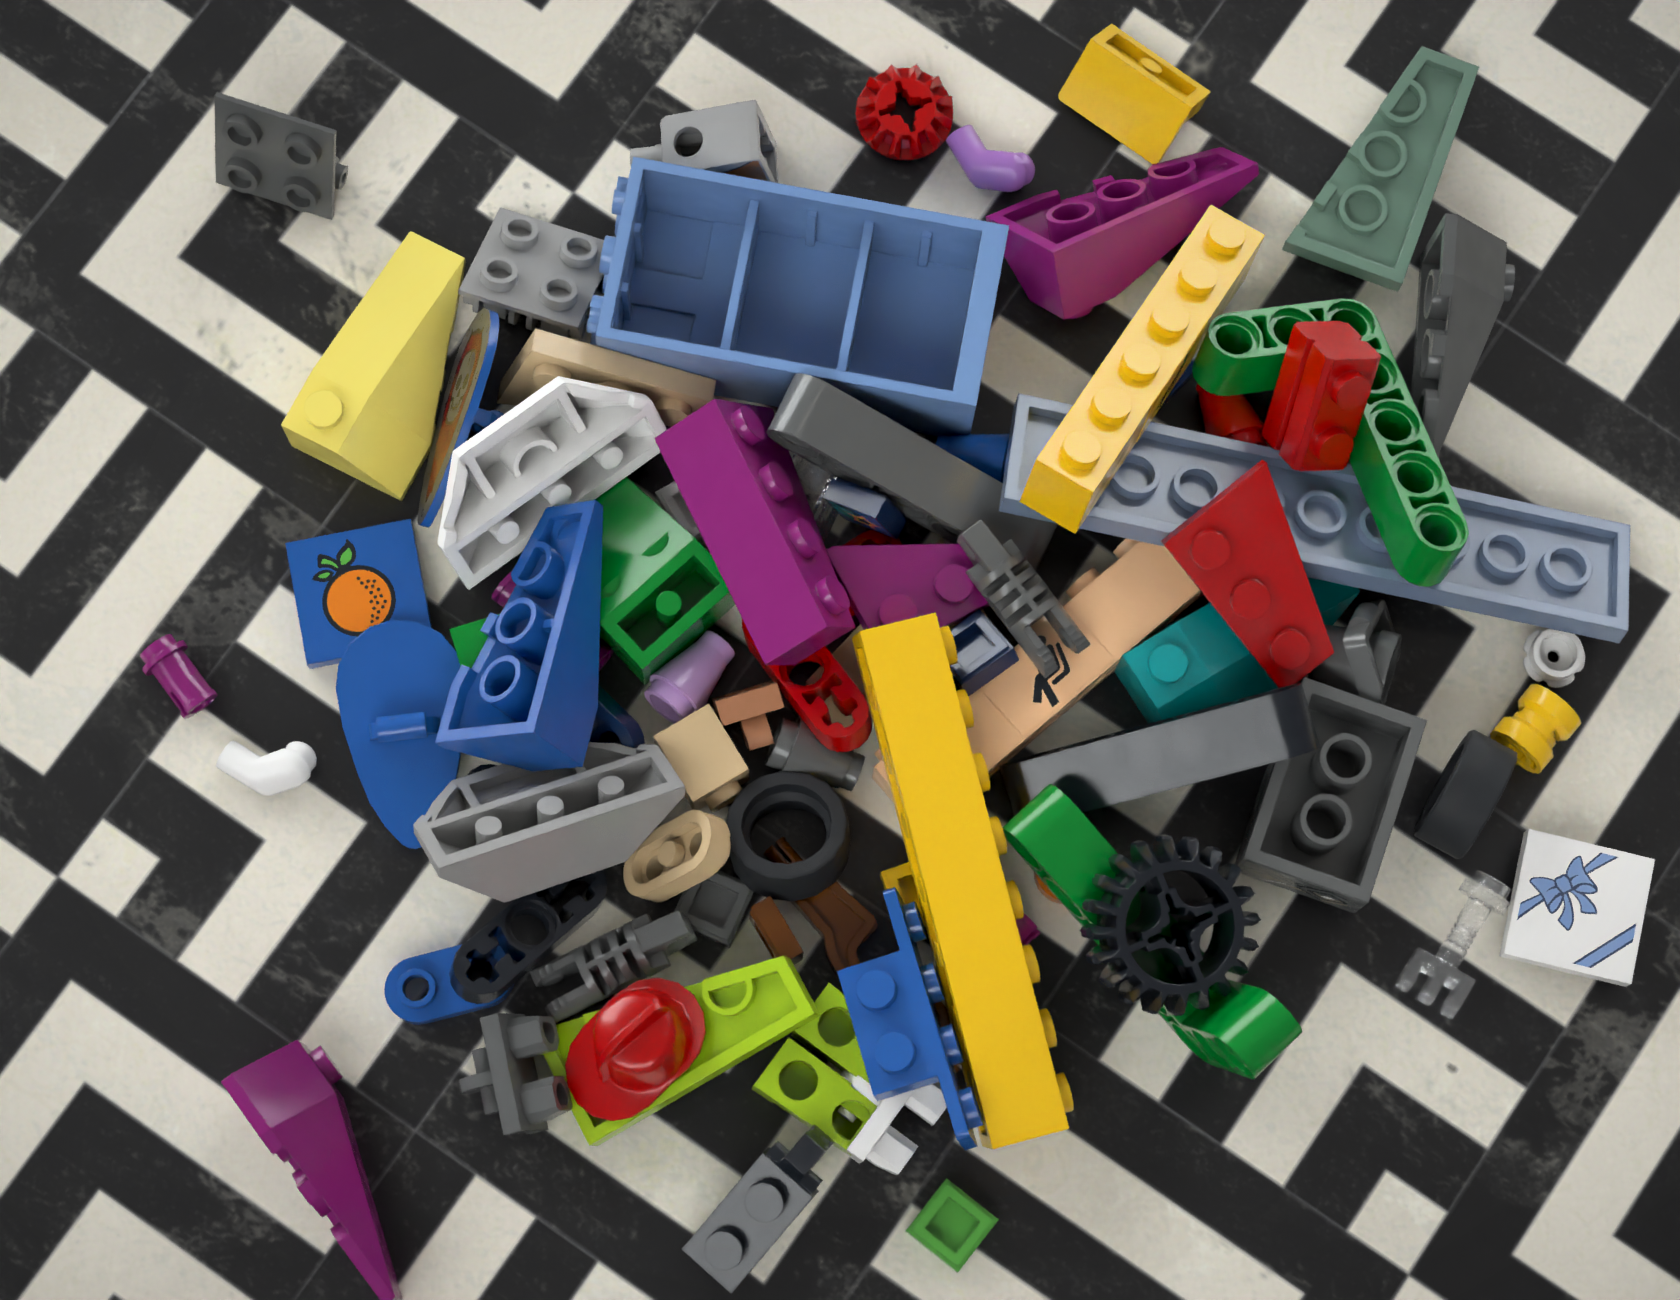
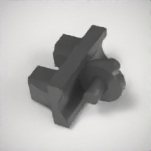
[458,1013,573,1135]

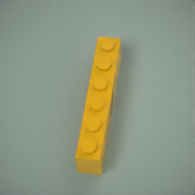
[1019,205,1265,534]

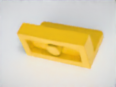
[1058,23,1211,164]

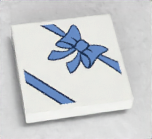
[1499,829,1655,987]

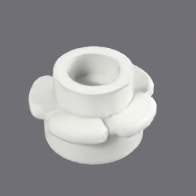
[1523,629,1585,688]

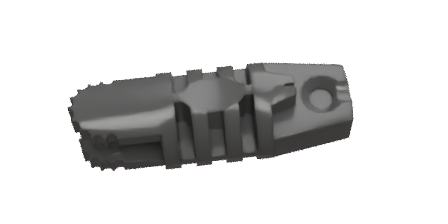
[957,520,1091,678]
[530,910,697,1024]

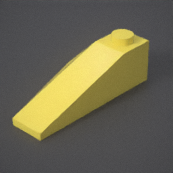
[281,231,466,501]

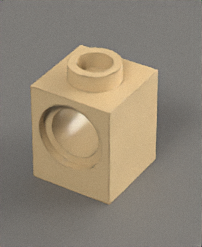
[653,704,749,812]

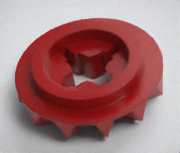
[856,64,953,160]

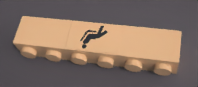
[872,539,1203,803]

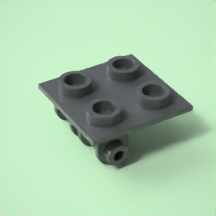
[214,92,348,220]

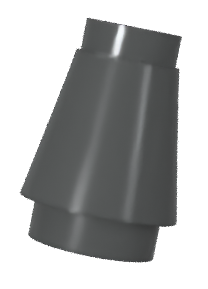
[765,717,865,792]

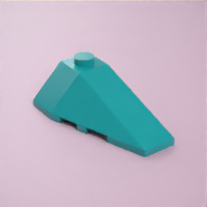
[1114,577,1360,723]

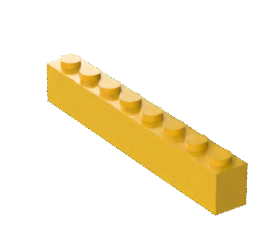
[852,612,1074,1149]

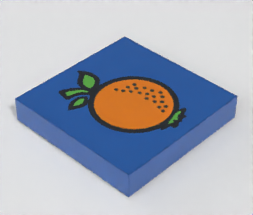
[285,519,432,669]

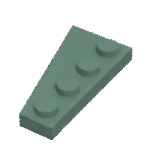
[1282,46,1479,292]

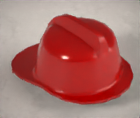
[565,978,706,1121]

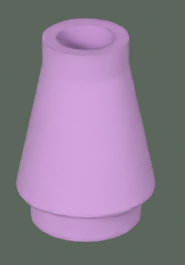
[644,631,735,724]

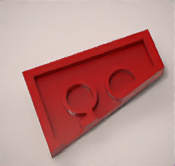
[1161,460,1334,688]

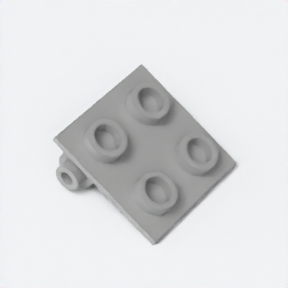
[458,207,604,340]

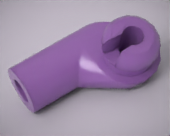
[946,125,1035,192]

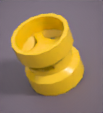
[1490,684,1581,774]

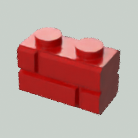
[1261,321,1381,472]

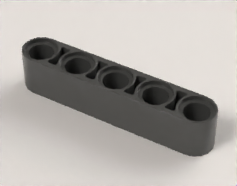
[766,373,1058,571]

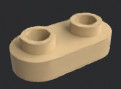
[623,810,731,903]

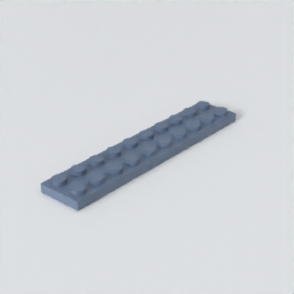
[999,393,1630,643]

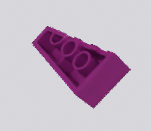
[654,399,855,665]

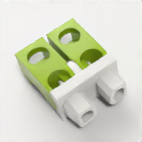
[752,983,947,1175]

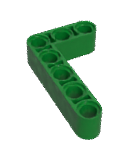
[1192,298,1469,587]
[1002,784,1302,1079]

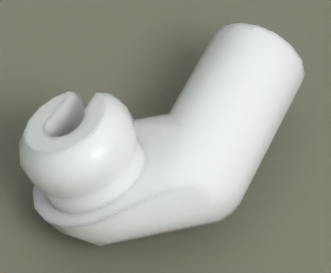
[216,740,317,796]

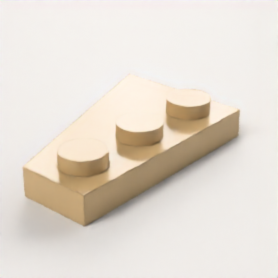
[497,328,716,427]

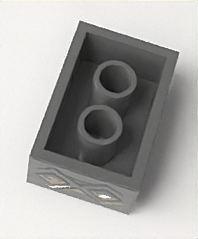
[1235,677,1427,913]

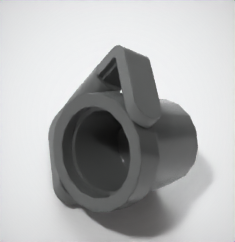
[1307,599,1402,705]

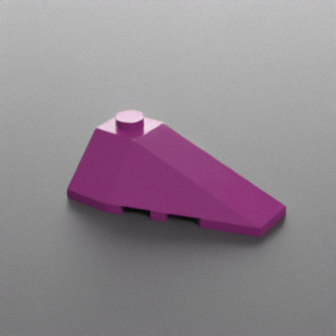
[986,147,1259,320]
[221,1039,403,1300]

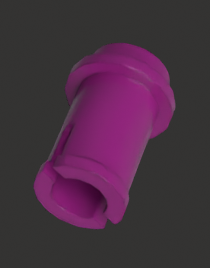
[140,634,218,719]

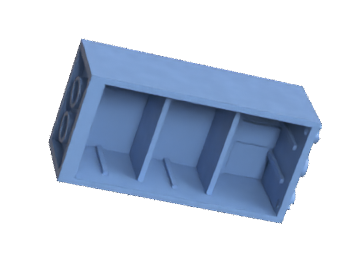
[587,157,1009,436]

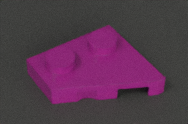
[826,543,990,630]

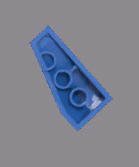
[435,500,603,771]

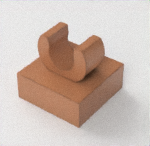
[711,680,784,751]

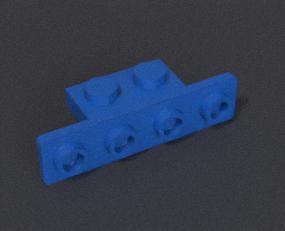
[837,887,983,1150]

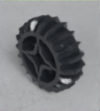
[1079,835,1261,1016]

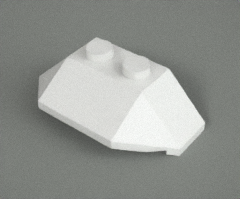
[437,376,667,590]

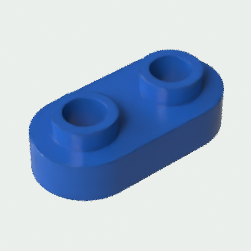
[384,944,514,1025]

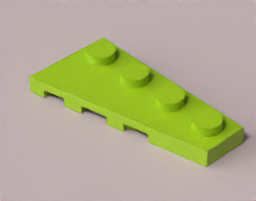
[543,955,820,1146]

